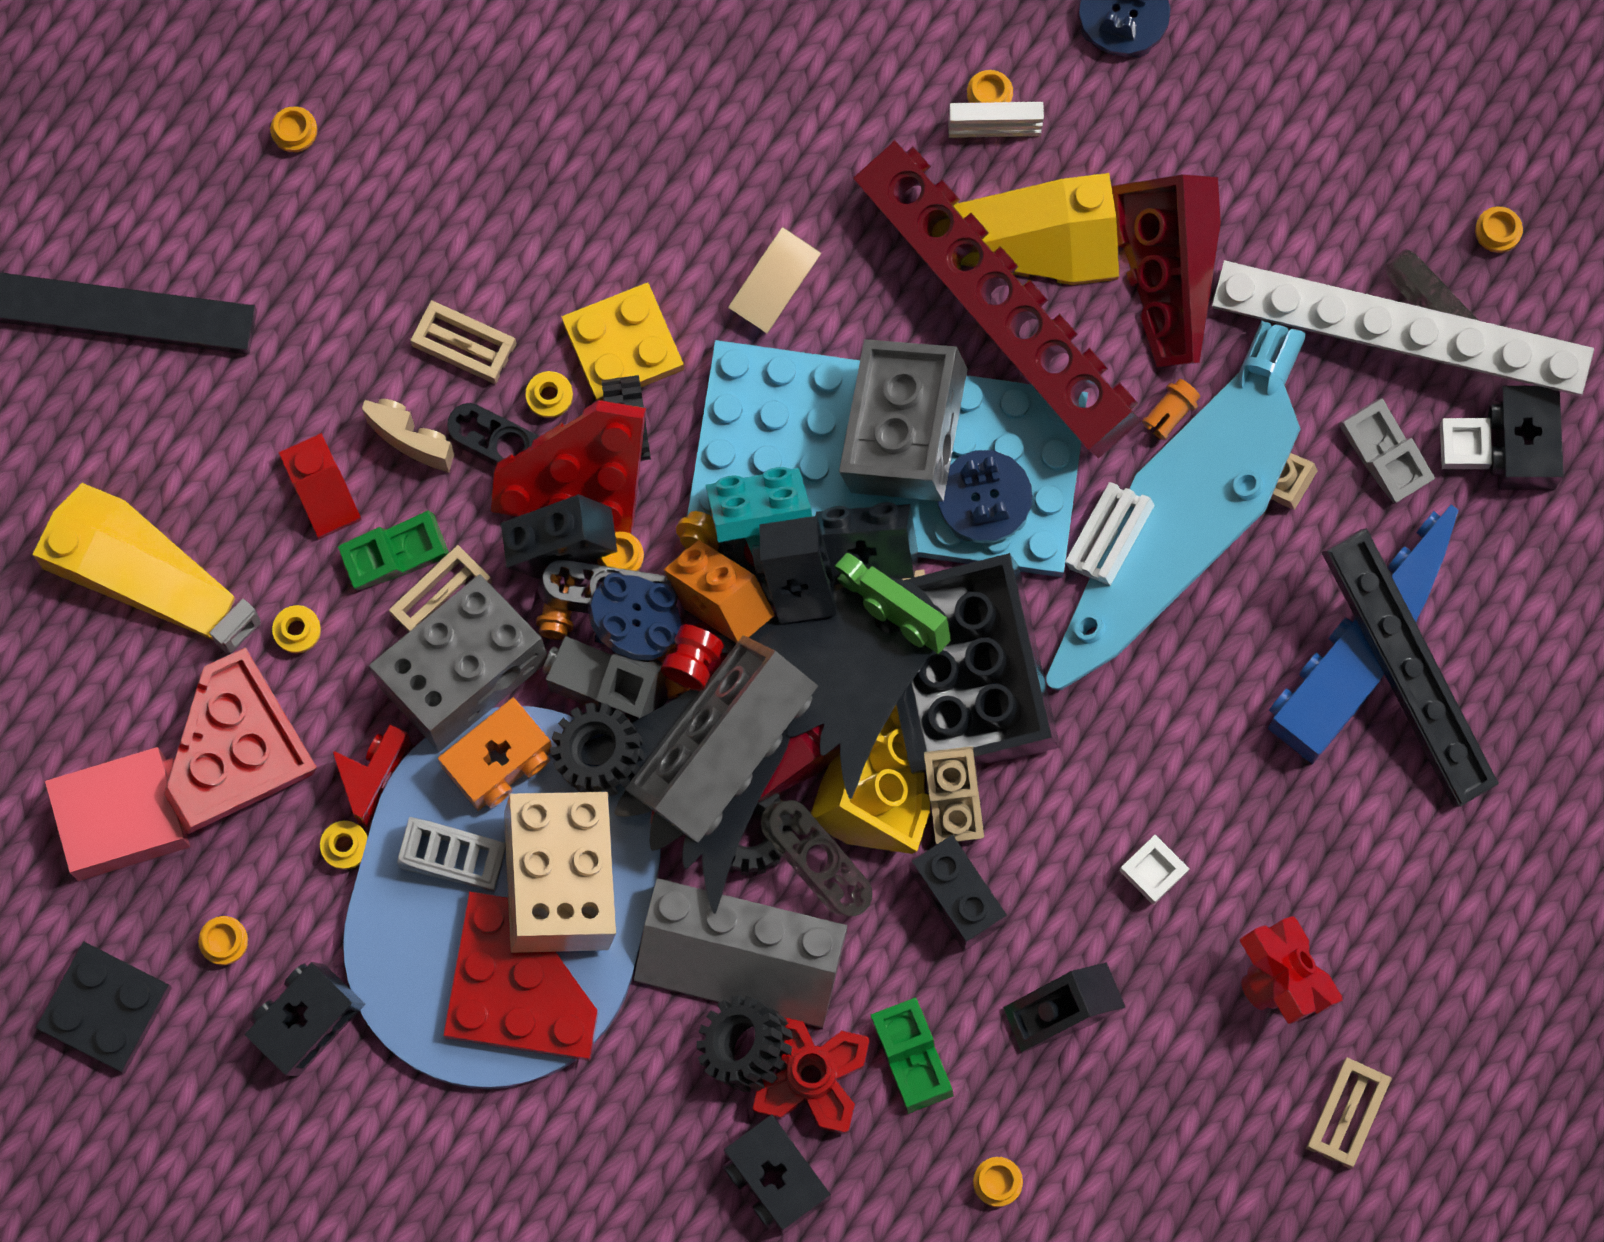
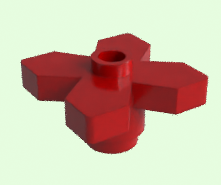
[1240,916,1343,1024]
[753,1017,869,1134]

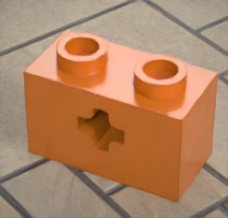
[664,540,775,643]
[438,697,552,811]

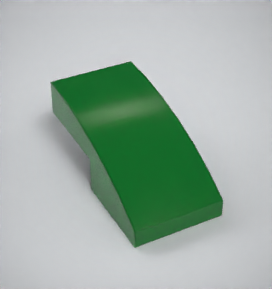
[338,510,449,590]
[870,997,954,1114]

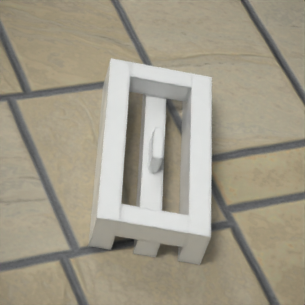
[948,102,1044,138]
[1065,482,1155,586]

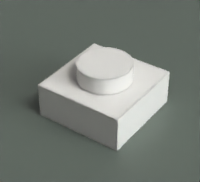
[1440,418,1492,469]
[1119,835,1189,905]

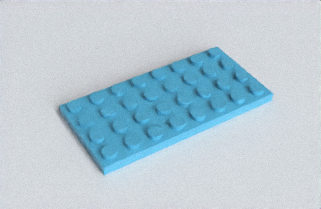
[687,340,1088,577]

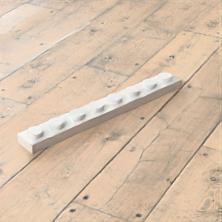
[1212,260,1594,396]

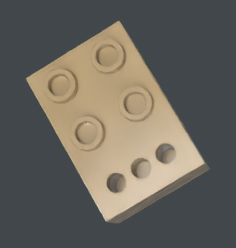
[504,792,616,953]

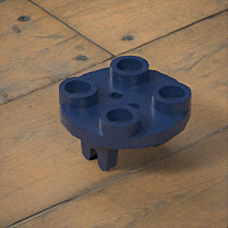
[1078,0,1171,58]
[938,450,1032,543]
[588,573,682,660]

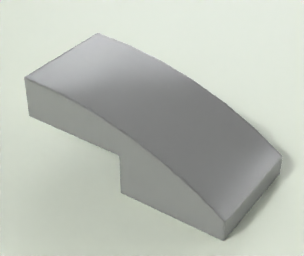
[1338,398,1435,503]

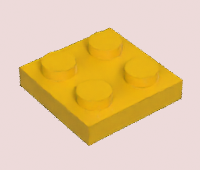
[561,282,684,401]

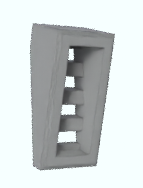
[397,817,506,891]

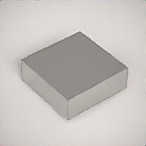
[209,599,261,655]

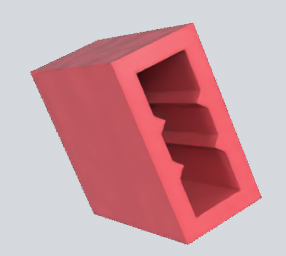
[45,747,190,881]

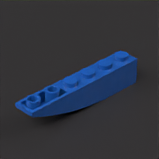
[1267,504,1458,765]

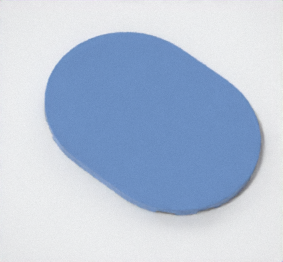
[343,706,661,1089]

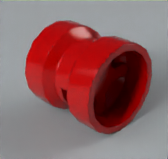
[660,624,724,691]

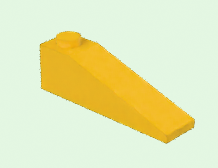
[932,173,1119,285]
[32,483,235,640]
[808,706,930,854]

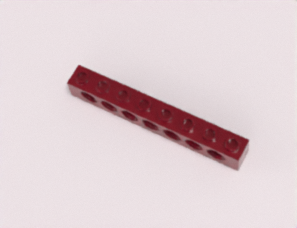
[853,140,1141,459]

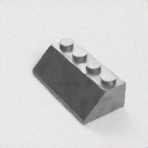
[625,635,818,842]
[634,878,847,1029]

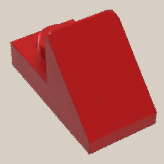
[278,433,362,539]
[333,725,411,827]

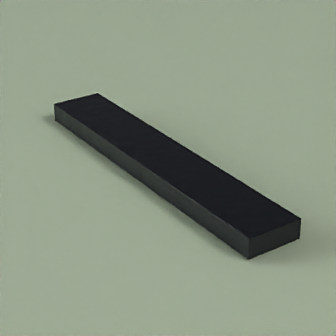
[0,272,257,355]
[1321,528,1499,807]

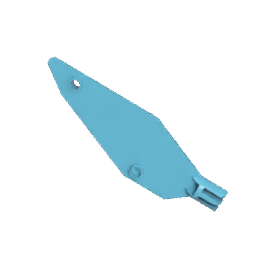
[1046,321,1305,690]

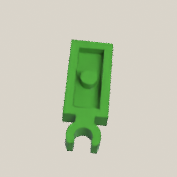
[835,553,951,654]

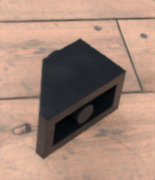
[1003,962,1126,1052]

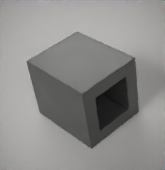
[543,636,611,709]
[596,653,666,718]

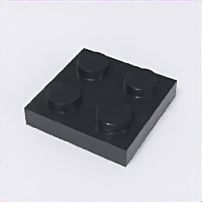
[36,941,172,1074]

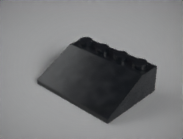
[878,553,1060,774]

